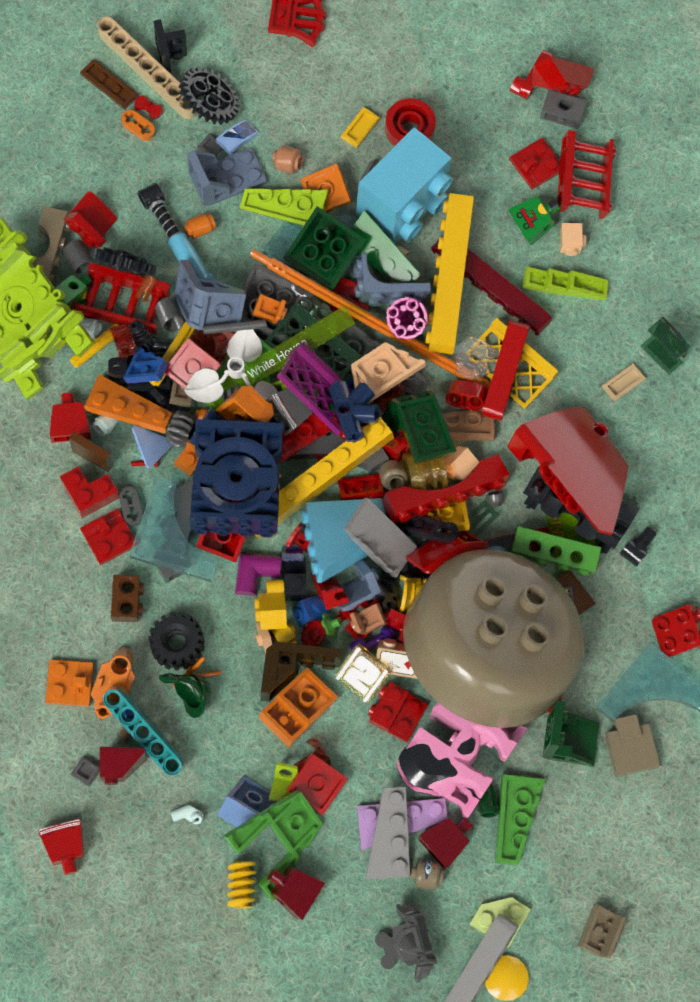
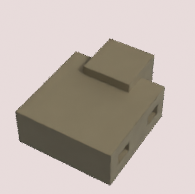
[605,715,660,778]

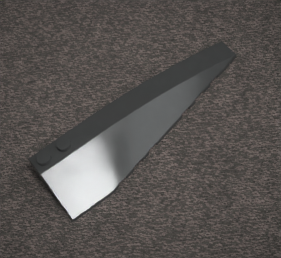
[241,263,430,395]

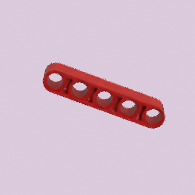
[481,320,530,421]

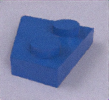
[123,347,168,383]

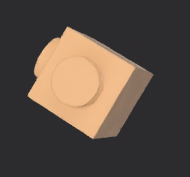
[559,223,586,256]
[441,446,479,480]

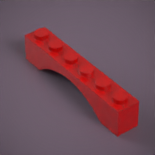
[382,454,510,523]

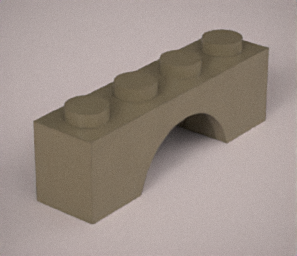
[33,206,70,286]

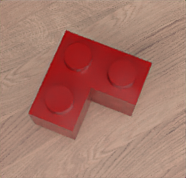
[60,466,119,518]

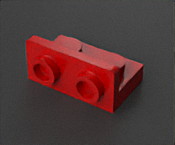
[338,474,384,502]

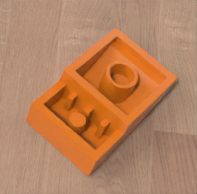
[258,667,338,748]

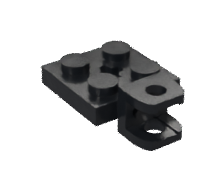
[108,351,170,391]

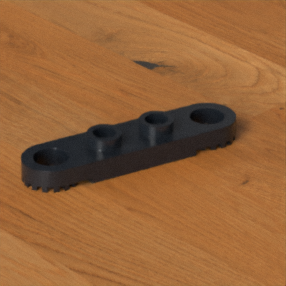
[385,513,459,543]

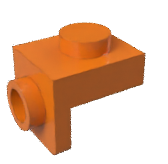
[252,294,287,324]

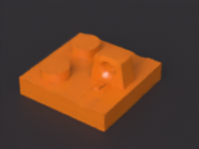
[301,163,352,212]
[45,660,94,707]

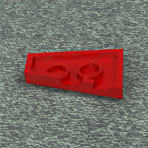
[277,413,332,464]

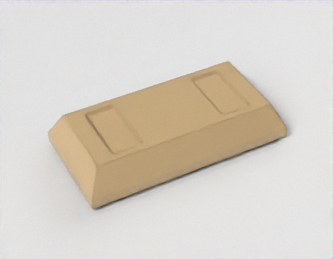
[601,363,646,402]

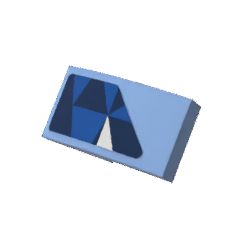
[216,120,259,155]

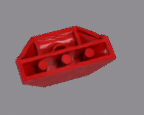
[530,56,594,96]

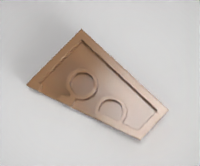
[443,408,494,441]

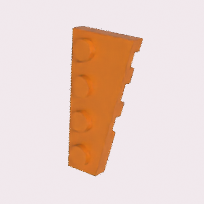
[85,374,172,434]

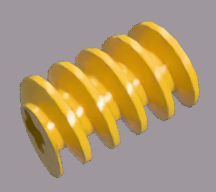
[227,861,256,909]

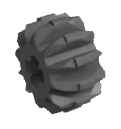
[166,411,195,448]

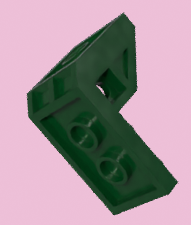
[381,390,456,464]
[542,701,599,767]

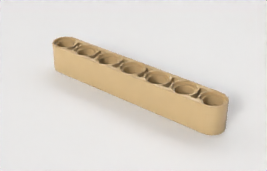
[97,16,197,119]

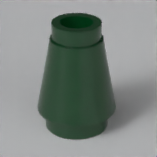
[477,784,499,818]

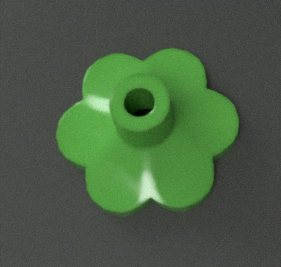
[321,613,342,638]

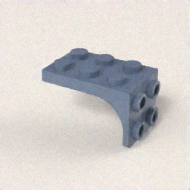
[353,253,431,307]

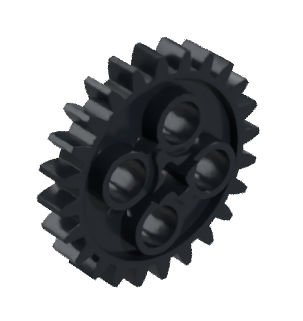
[178,66,240,125]
[89,247,157,275]

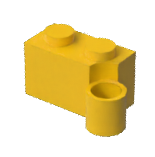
[254,579,287,630]

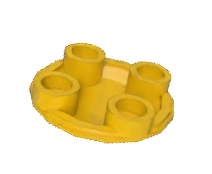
[485,955,529,1001]

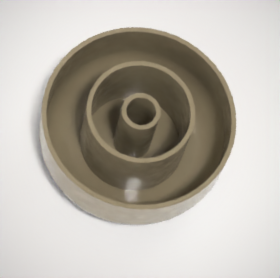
[403,549,585,728]

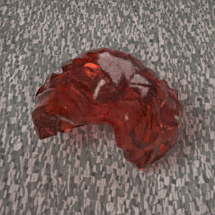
[190,330,228,363]

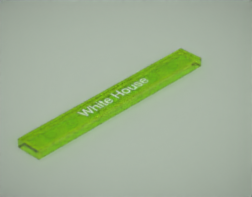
[207,306,356,408]

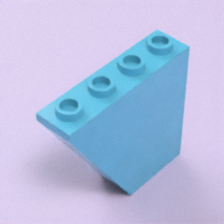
[301,499,385,583]

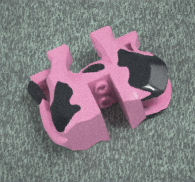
[397,702,527,819]

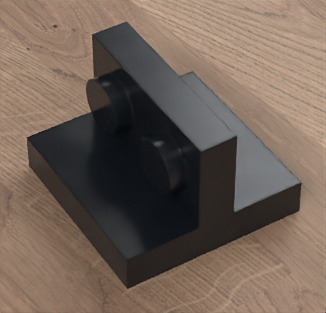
[153,19,187,73]

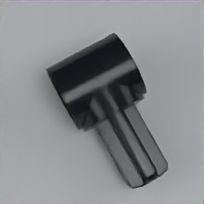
[620,527,656,567]

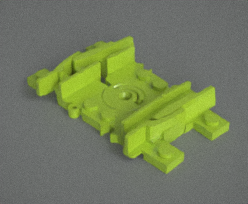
[0,217,95,399]

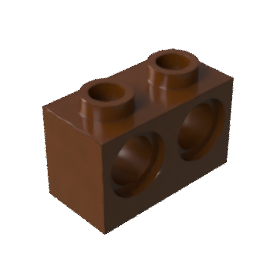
[111,575,144,622]

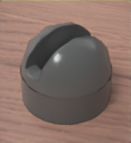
[487,491,504,508]

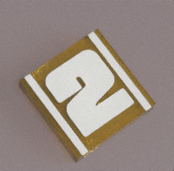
[334,644,393,704]

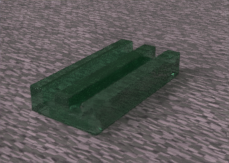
[468,500,500,537]

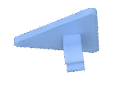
[132,426,173,468]

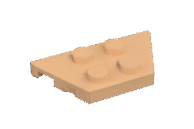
[351,342,426,404]

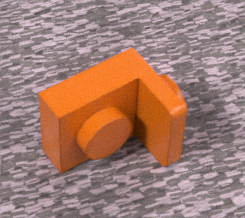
[174,440,198,477]

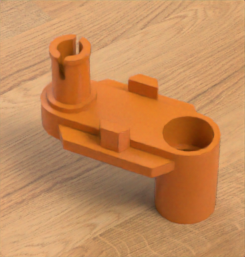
[91,648,135,719]

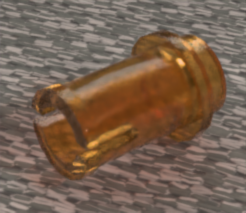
[135,274,157,302]

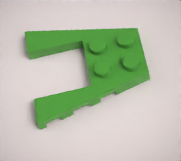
[224,790,323,901]

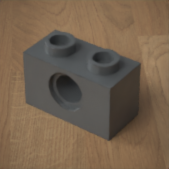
[540,90,587,130]

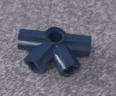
[329,381,380,443]

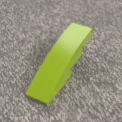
[522,266,608,300]

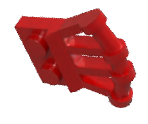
[268,0,326,47]

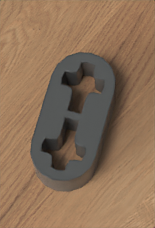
[119,486,143,527]

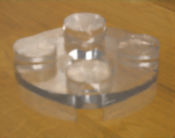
[453,337,496,379]

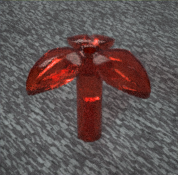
[293,739,331,771]

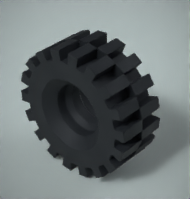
[148,612,205,671]

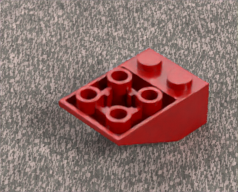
[406,531,484,574]

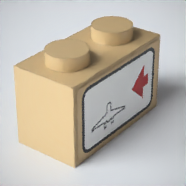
[375,639,417,679]

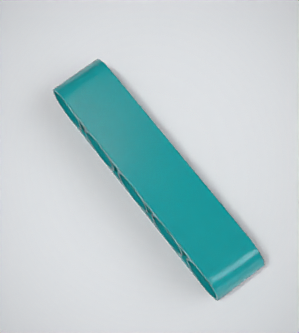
[103,686,184,776]

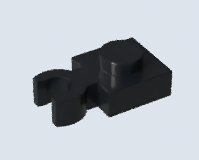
[375,577,398,613]

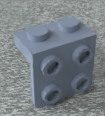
[338,560,381,611]

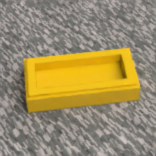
[341,107,380,148]

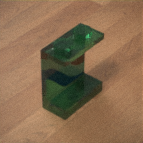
[641,317,693,376]

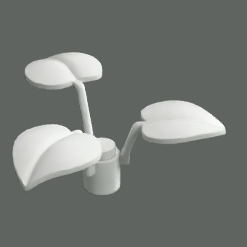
[184,329,278,403]

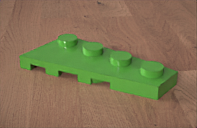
[495,774,546,866]

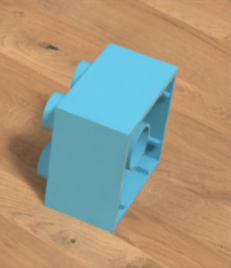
[355,127,453,244]

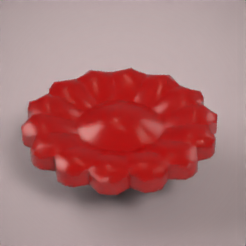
[300,620,327,646]

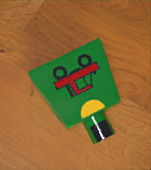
[508,197,561,245]
[55,275,92,310]

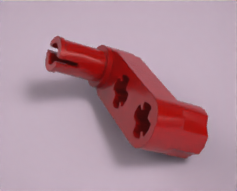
[510,49,554,100]

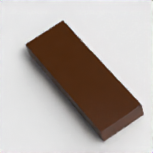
[80,59,138,110]

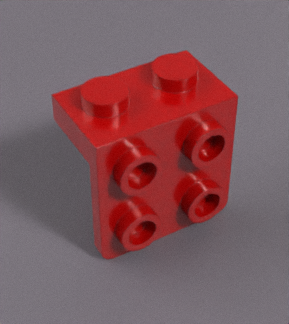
[63,191,117,248]
[652,604,700,658]

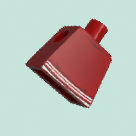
[38,819,84,875]

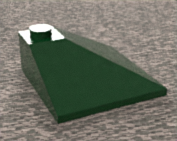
[283,206,366,292]

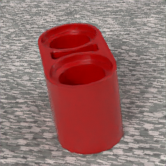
[445,380,488,411]

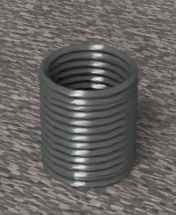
[62,240,94,274]
[155,299,184,332]

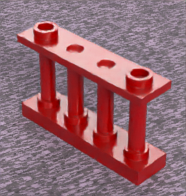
[557,130,616,219]
[76,263,170,335]

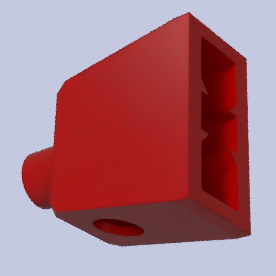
[50,393,92,443]

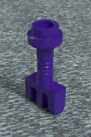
[349,627,395,662]

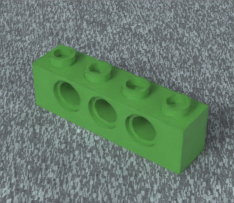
[510,526,601,577]

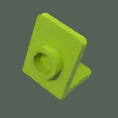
[269,762,298,802]

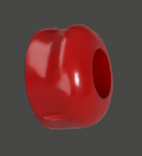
[385,98,436,147]

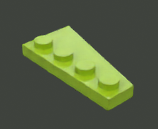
[240,189,329,226]

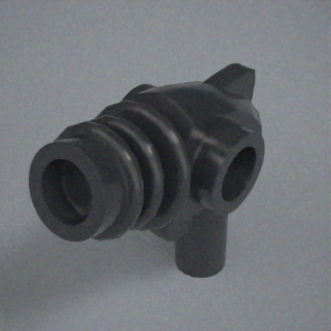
[129,320,171,353]

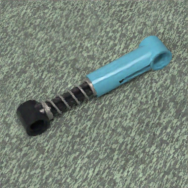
[137,183,215,280]

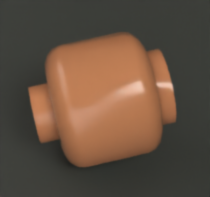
[272,145,304,174]

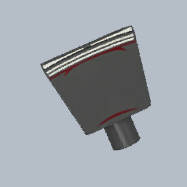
[266,388,317,436]

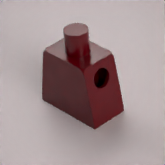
[418,817,473,871]
[267,868,325,920]

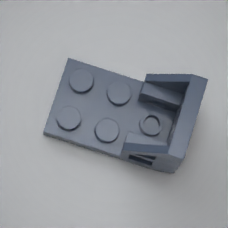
[187,147,267,206]
[173,260,246,332]

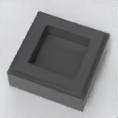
[197,133,223,158]
[70,756,100,787]

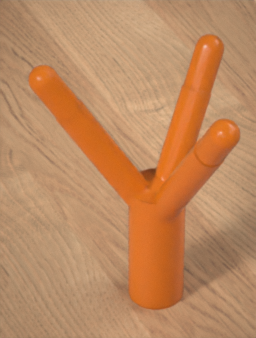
[172,656,222,688]

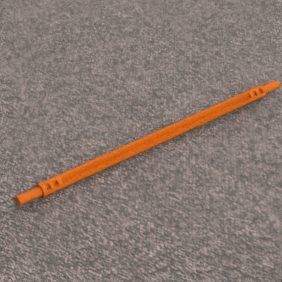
[250,249,490,390]

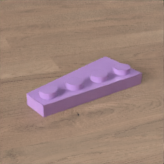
[357,798,447,851]

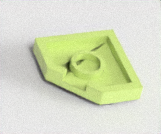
[469,897,531,948]

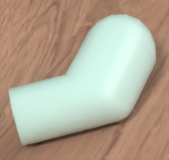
[170,805,203,825]

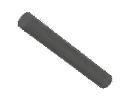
[203,320,267,334]

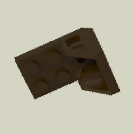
[261,641,342,702]

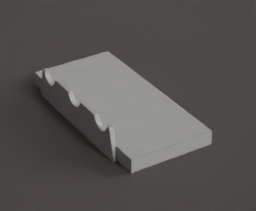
[344,498,417,578]

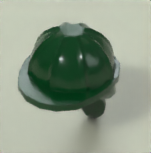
[159,673,212,718]

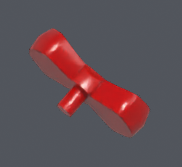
[134,95,163,120]

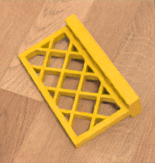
[463,317,558,410]

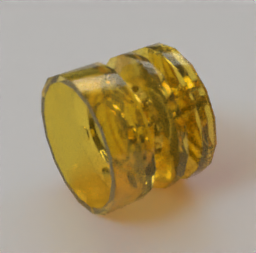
[402,452,448,490]

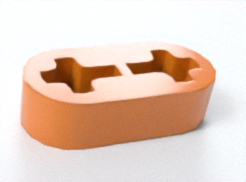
[121,110,155,141]

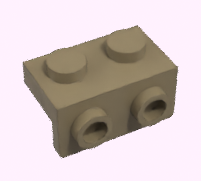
[577,904,626,959]

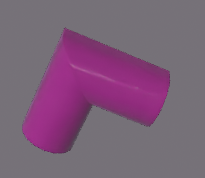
[235,552,282,597]

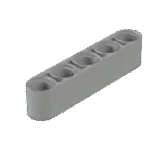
[444,914,519,1002]

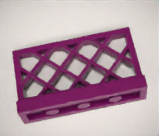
[277,342,353,435]

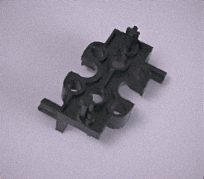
[523,466,640,554]

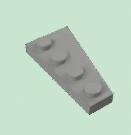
[365,786,410,879]

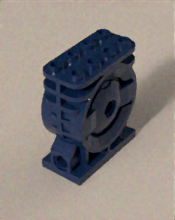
[190,419,283,538]

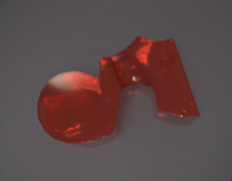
[110,323,136,358]

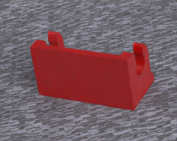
[311,572,349,610]

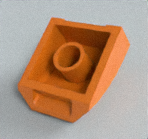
[215,386,274,422]

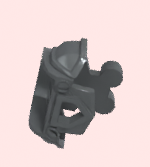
[375,904,438,983]

